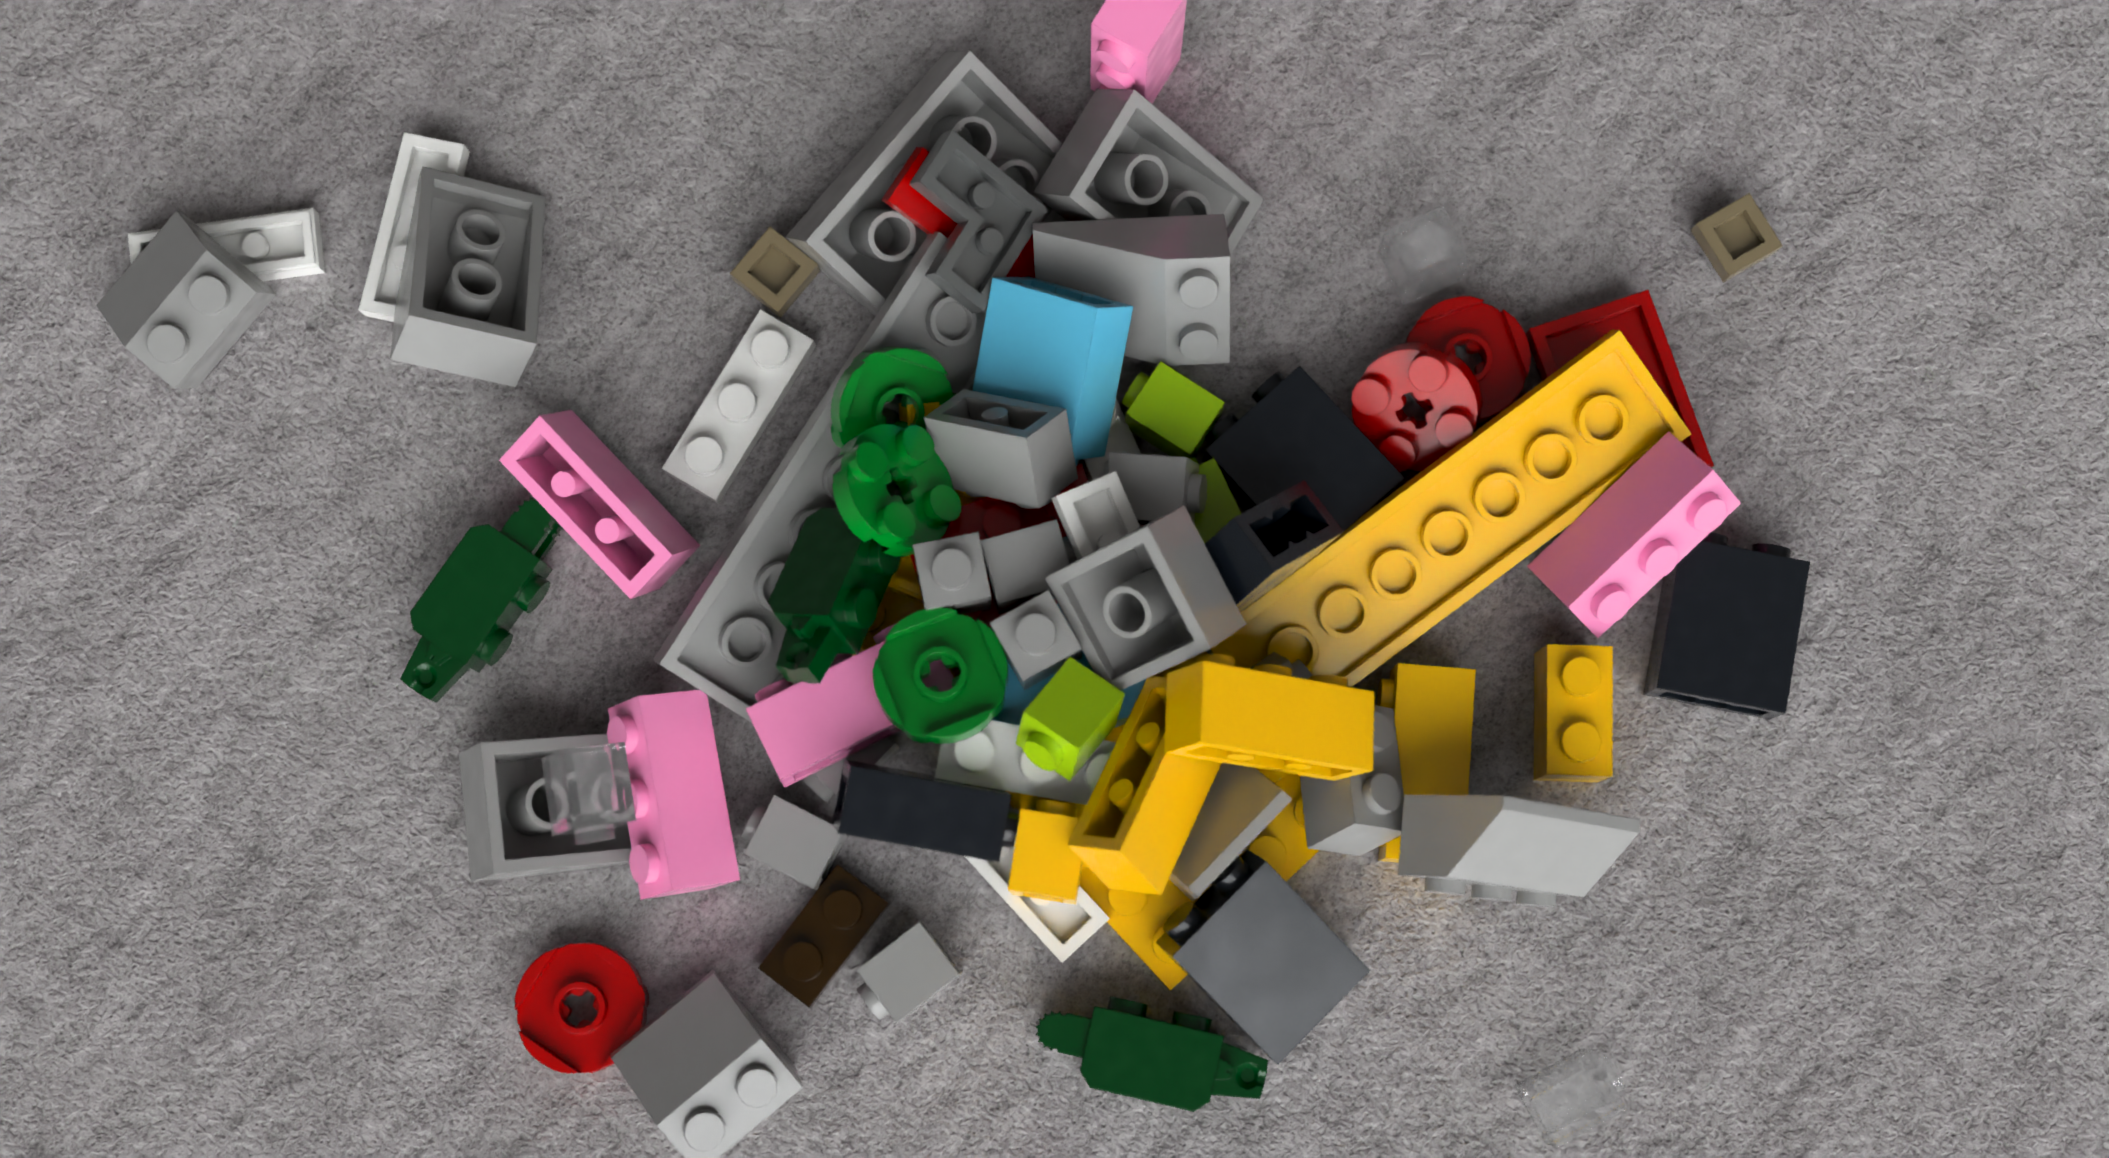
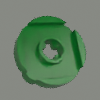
[831,347,956,449]
[832,424,961,557]
[873,607,1008,744]

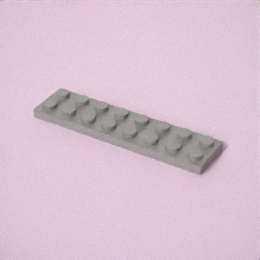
[653,232,987,724]

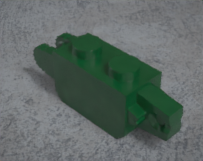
[400,498,563,703]
[768,507,901,684]
[1036,996,1268,1112]

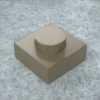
[1690,193,1783,283]
[730,226,820,318]

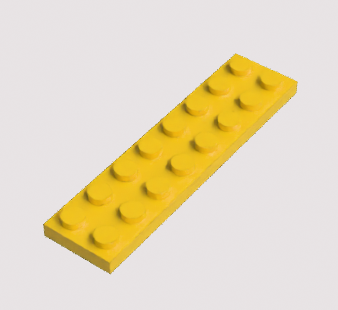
[1210,329,1691,688]

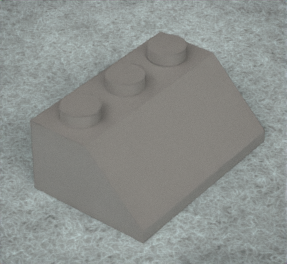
[1398,795,1640,908]

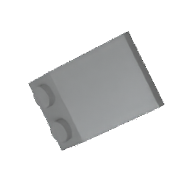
[1033,89,1264,255]
[390,167,546,387]
[1032,214,1230,366]
[459,733,632,882]

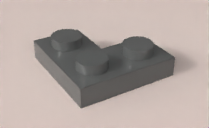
[909,130,1048,314]

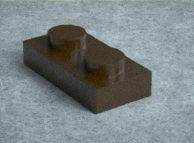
[758,864,890,1008]

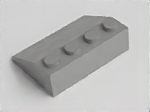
[785,50,1065,316]

